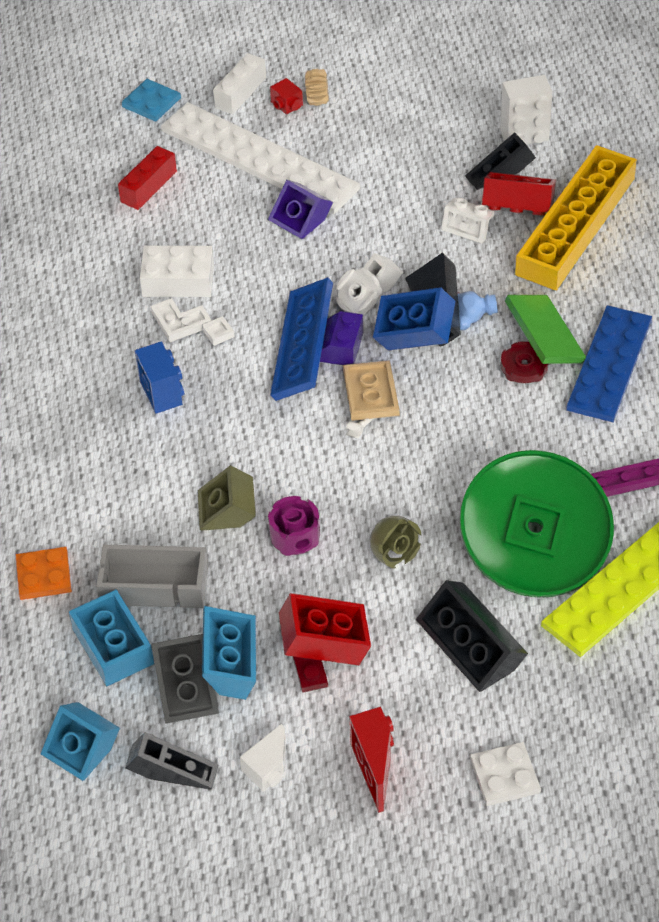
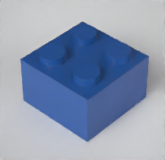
[135,341,185,414]

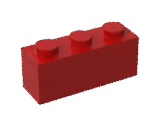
[118,146,177,210]

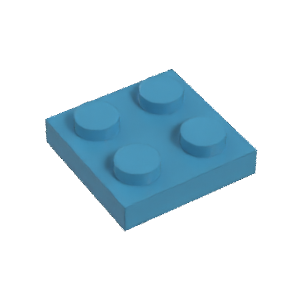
[122,79,181,122]

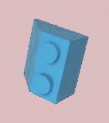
[41,702,120,781]

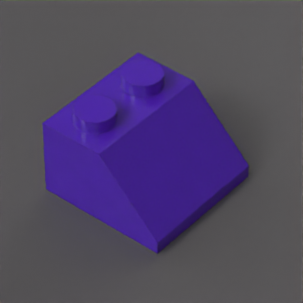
[267,179,333,239]
[320,311,364,365]

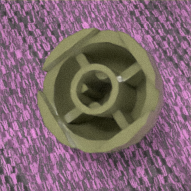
[370,516,421,568]

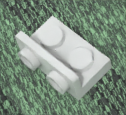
[441,198,495,243]

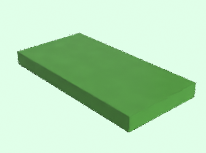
[505,295,586,364]

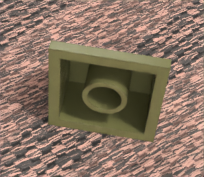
[198,465,256,531]

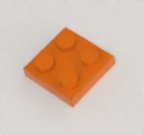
[16,546,72,600]

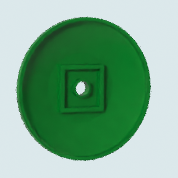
[460,450,614,598]

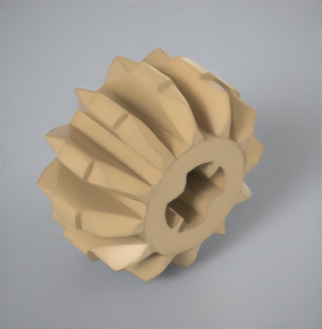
[305,69,329,106]

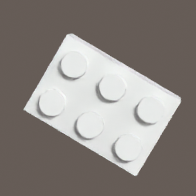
[500,75,552,144]
[140,246,214,297]

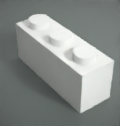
[213,53,266,114]

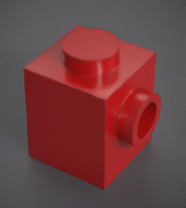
[270,78,303,115]

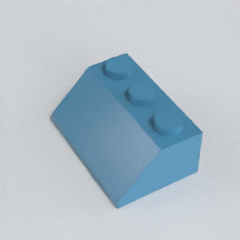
[202,606,256,700]

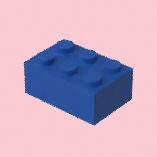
[373,288,456,350]

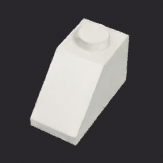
[355,253,403,297]
[240,724,286,791]

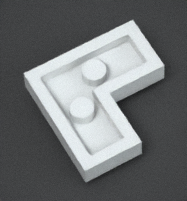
[151,298,212,342]

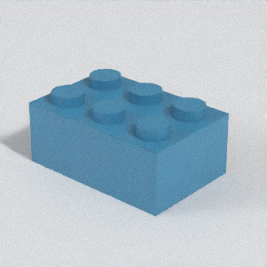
[69,589,155,687]

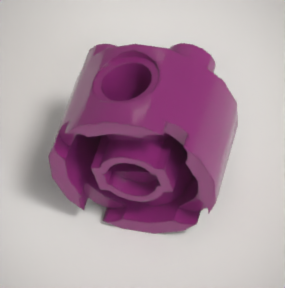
[268,496,320,556]

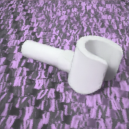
[346,418,375,438]

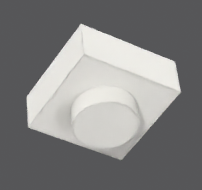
[202,316,234,346]

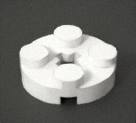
[336,268,382,316]

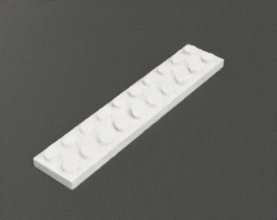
[161,102,360,214]

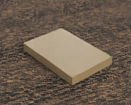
[343,360,400,421]

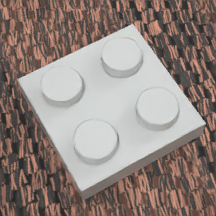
[470,742,541,806]

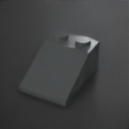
[151,634,219,724]

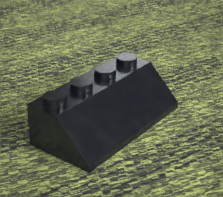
[415,580,528,692]

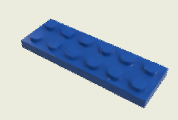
[270,277,333,401]
[566,305,652,423]

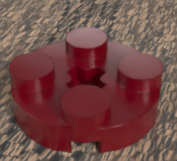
[500,341,549,383]

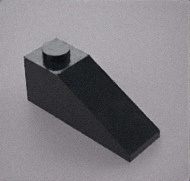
[465,132,536,190]
[125,732,219,790]

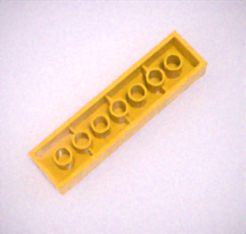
[515,145,637,291]

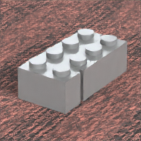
[96,544,208,608]

